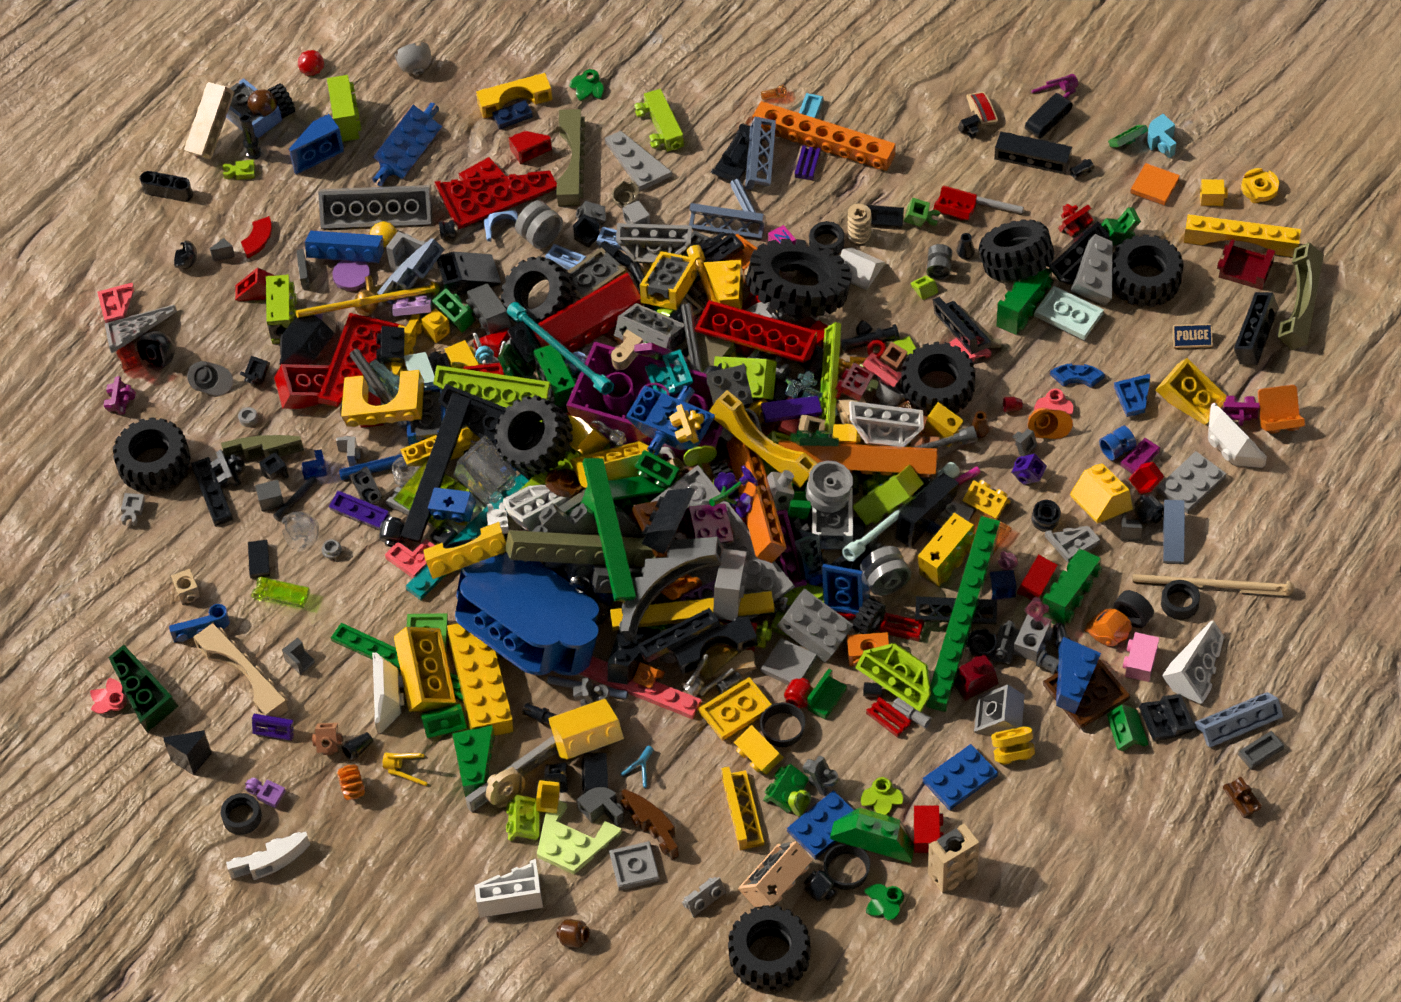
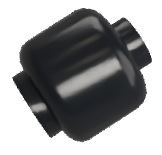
[1134,495,1164,524]
[379,517,405,547]
[804,870,836,902]

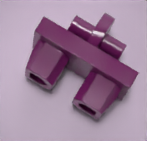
[104,376,136,415]
[1223,396,1259,426]

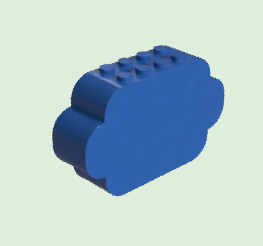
[455,552,599,676]

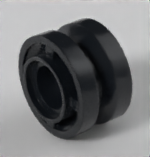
[1031,500,1061,532]

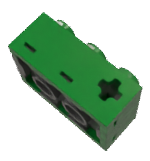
[534,345,577,413]

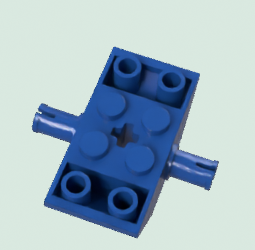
[626,385,715,455]

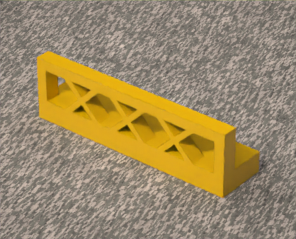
[721,767,764,850]

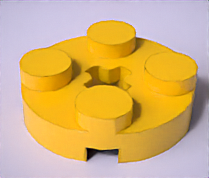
[1241,168,1279,203]

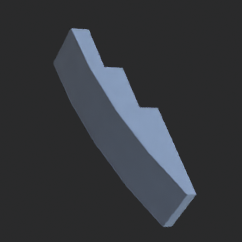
[377,238,445,305]

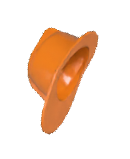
[1028,408,1073,439]

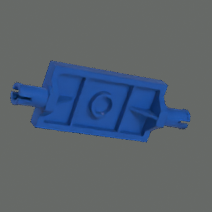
[372,103,442,186]

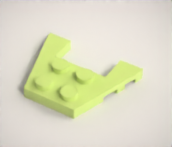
[537,800,622,875]

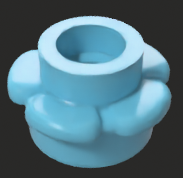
[475,346,494,364]

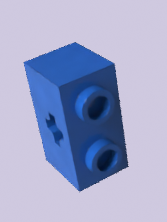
[428,488,476,523]

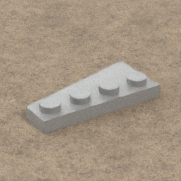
[605,131,672,191]

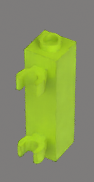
[634,88,684,152]

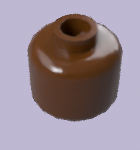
[556,919,590,948]

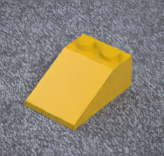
[1155,358,1227,425]

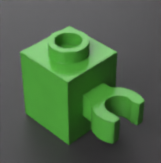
[903,198,940,227]

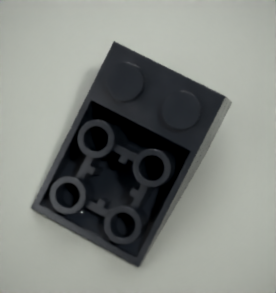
[437,252,501,295]

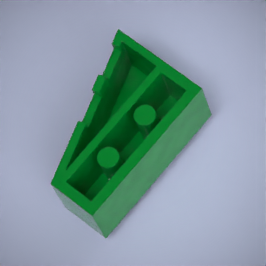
[452,725,495,797]

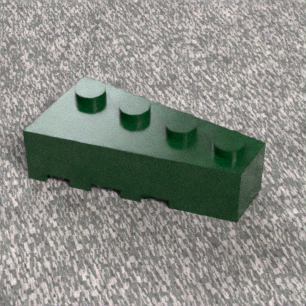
[108,645,178,732]

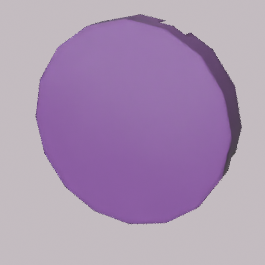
[332,260,370,292]

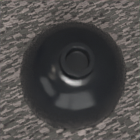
[137,331,175,370]

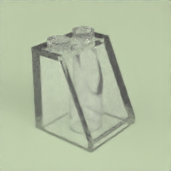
[454,435,517,506]

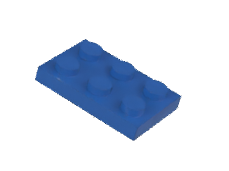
[923,744,998,811]
[787,790,854,859]

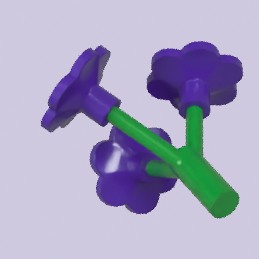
[709,465,758,518]

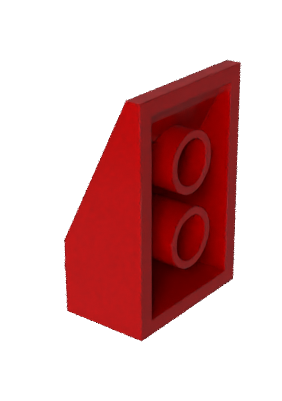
[274,364,330,409]

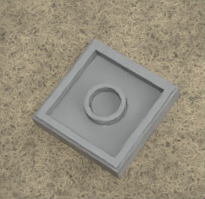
[761,638,817,685]
[609,841,660,890]

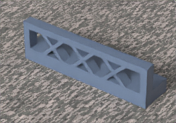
[745,117,776,190]
[689,203,766,239]
[1194,692,1283,747]

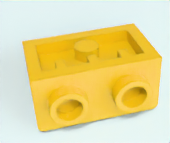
[962,480,1011,520]

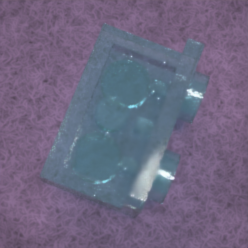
[365,360,400,400]

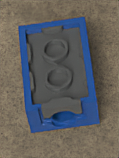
[407,386,447,446]

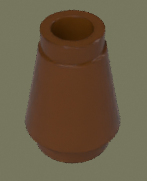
[971,411,990,438]

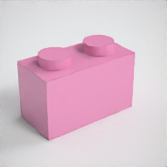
[1122,632,1159,682]

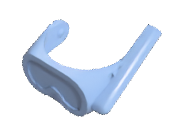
[484,210,518,242]

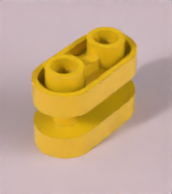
[991,727,1035,765]

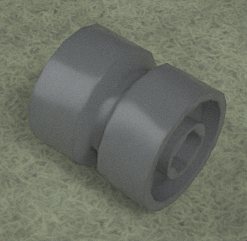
[926,244,952,280]

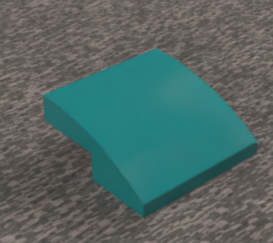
[645,350,693,396]

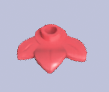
[1034,389,1073,415]
[90,678,127,714]

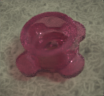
[1025,597,1049,622]

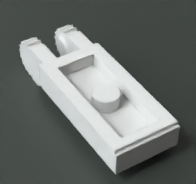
[487,502,509,534]

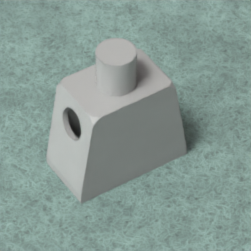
[767,470,794,511]

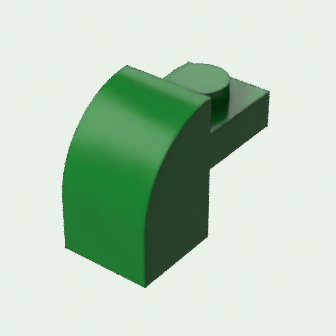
[1101,207,1141,246]

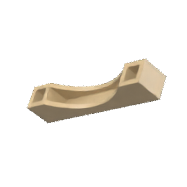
[193,623,288,718]

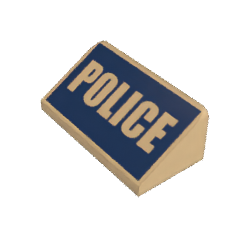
[1172,324,1213,349]

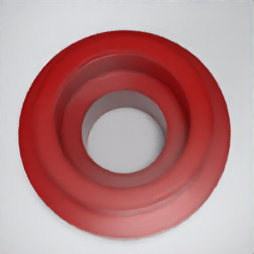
[867,340,886,359]

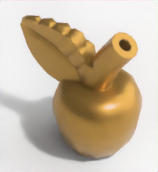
[354,276,383,316]

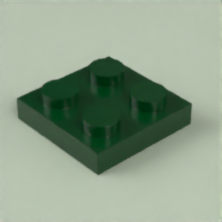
[790,430,839,446]

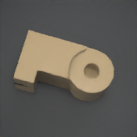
[611,330,643,370]

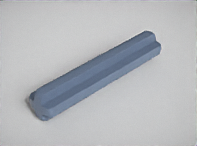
[731,179,756,213]

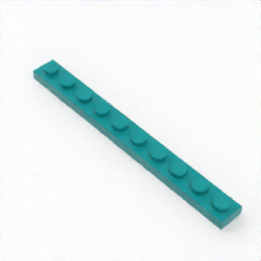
[406,474,534,601]

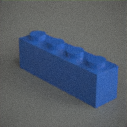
[305,230,384,263]

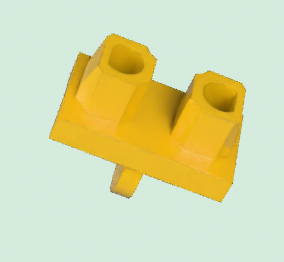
[669,404,704,444]

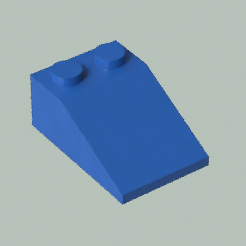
[289,114,344,174]
[822,564,870,615]

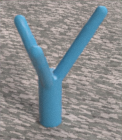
[621,746,654,788]

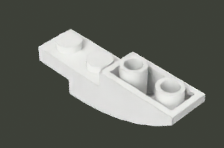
[226,832,310,880]

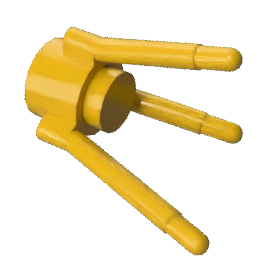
[382,752,428,786]

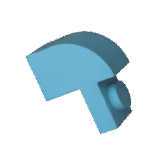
[1147,114,1176,158]

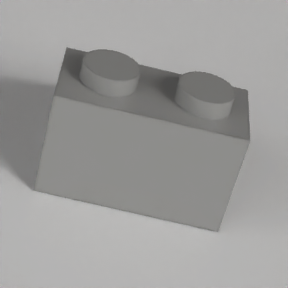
[974,685,1025,735]

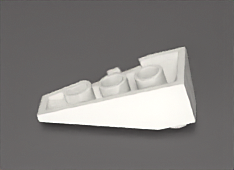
[1163,621,1224,704]

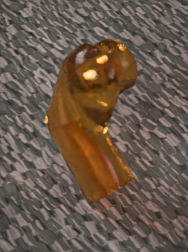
[761,85,787,100]

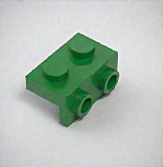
[763,764,809,813]

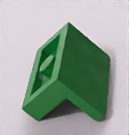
[807,669,847,719]
[421,703,467,738]
[1107,704,1148,751]

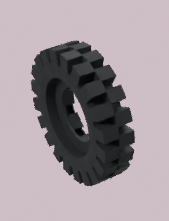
[746,239,852,317]

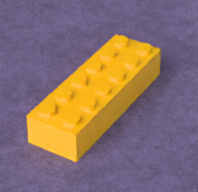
[447,623,513,736]

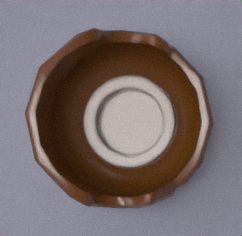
[247,89,277,116]

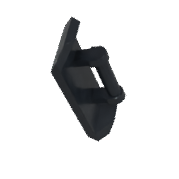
[711,123,764,180]

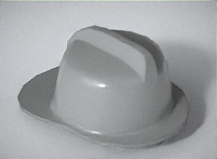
[187,361,233,395]
[875,375,907,406]

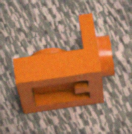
[633,662,665,688]

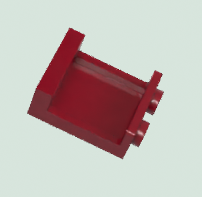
[1217,239,1275,290]

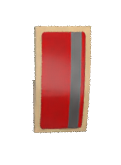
[966,92,998,127]

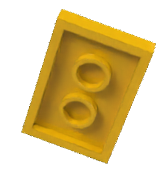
[699,677,772,741]

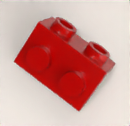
[933,185,977,220]

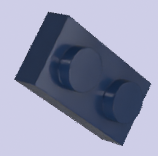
[492,100,533,130]

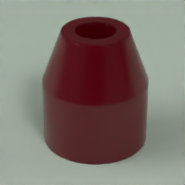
[1003,396,1023,412]

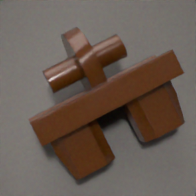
[1223,777,1262,818]

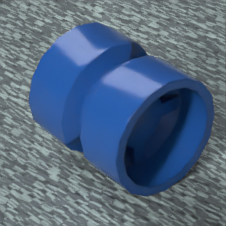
[1099,425,1137,461]

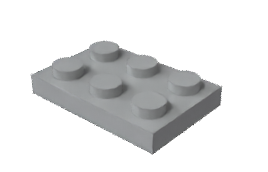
[1157,451,1226,513]

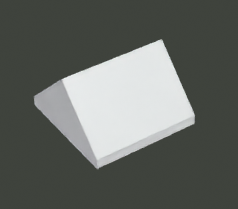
[840,248,885,290]

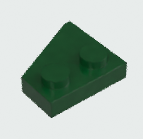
[498,343,535,379]

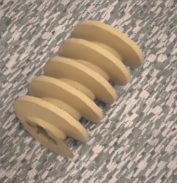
[848,203,871,244]

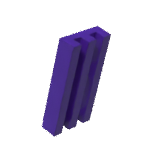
[795,146,820,181]
[252,713,294,741]

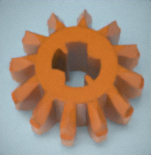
[337,764,365,800]

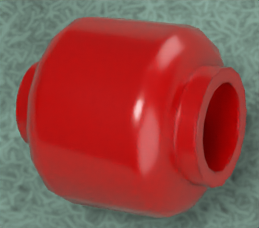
[784,678,813,709]

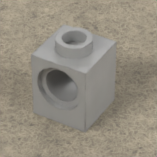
[622,201,650,224]

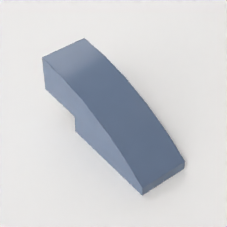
[1163,500,1185,564]

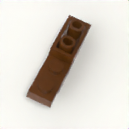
[620,789,679,860]

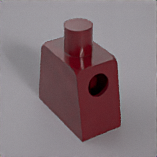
[955,655,999,701]

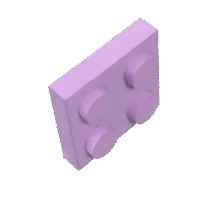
[392,295,432,316]

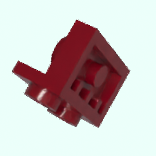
[835,363,874,401]

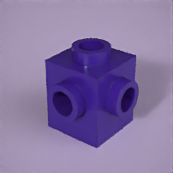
[1011,454,1047,485]

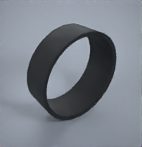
[760,702,805,747]
[823,844,870,890]

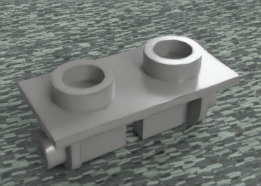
[682,877,726,917]

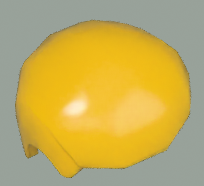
[370,221,398,247]

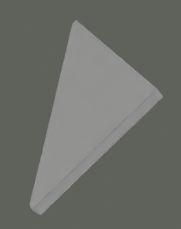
[105,305,177,353]

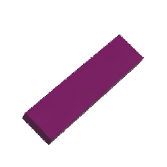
[634,342,688,365]

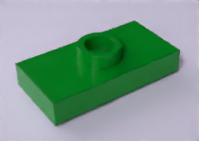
[1108,125,1148,147]

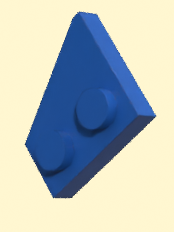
[1114,374,1150,417]

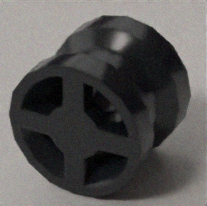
[439,220,456,240]

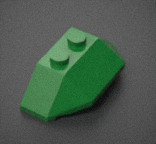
[830,807,914,863]

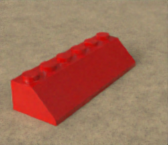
[531,273,643,353]
[695,300,817,363]

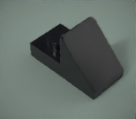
[544,763,568,793]

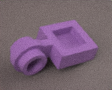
[245,777,286,808]

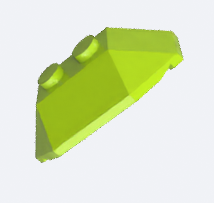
[855,643,931,712]

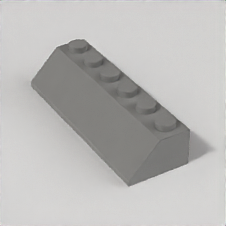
[318,185,432,228]

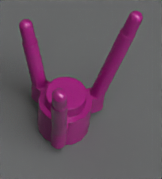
[1031,74,1079,98]

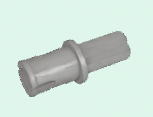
[892,698,932,729]

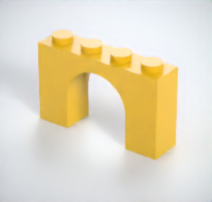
[341,370,424,427]
[424,522,507,579]

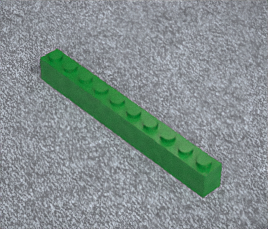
[926,516,1000,712]

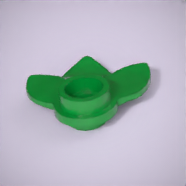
[569,69,604,101]
[865,884,904,921]

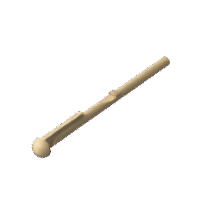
[1132,574,1294,596]

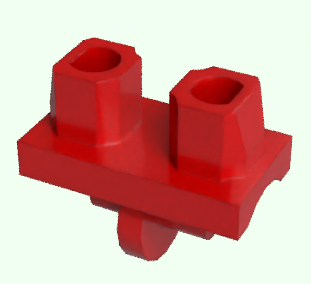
[1058,204,1094,237]

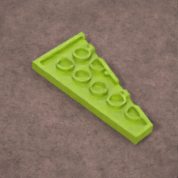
[433,365,551,422]

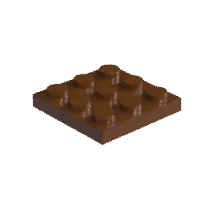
[1043,659,1130,730]

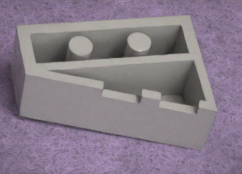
[1070,234,1112,305]
[713,549,750,621]

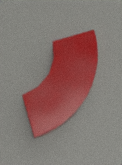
[240,216,272,259]

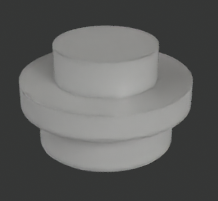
[322,539,342,559]

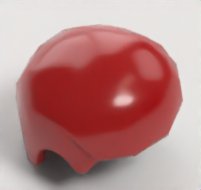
[297,50,324,76]

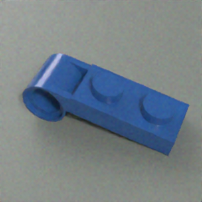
[169,604,230,643]

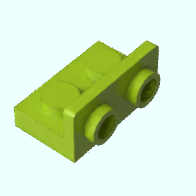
[506,795,539,841]

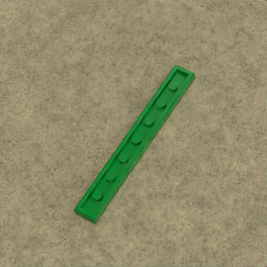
[582,458,636,601]
[331,623,463,701]

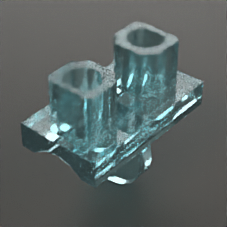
[785,371,823,399]

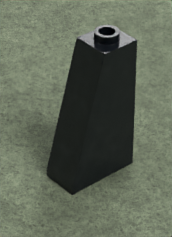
[895,473,959,548]

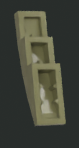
[221,435,304,460]

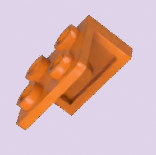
[1258,384,1305,434]

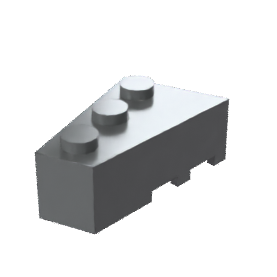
[466,283,512,335]

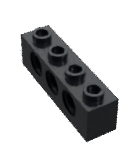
[1234,292,1279,365]

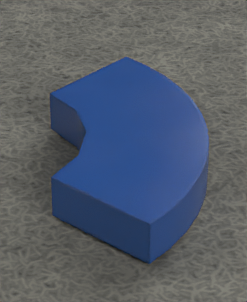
[1050,363,1105,388]

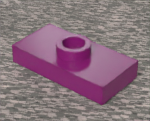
[1120,438,1160,474]

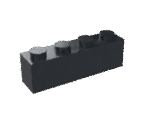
[994,131,1072,175]

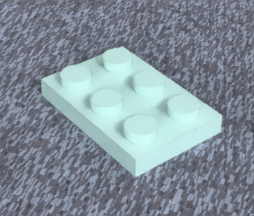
[1034,286,1104,340]

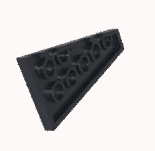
[438,384,545,481]

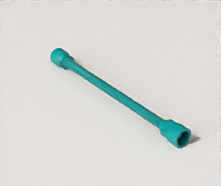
[507,302,614,395]

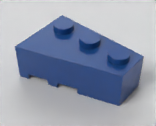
[1056,637,1101,714]

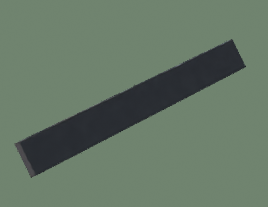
[401,394,472,543]

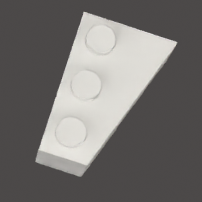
[475,859,543,918]

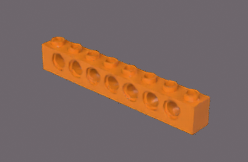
[752,101,896,171]

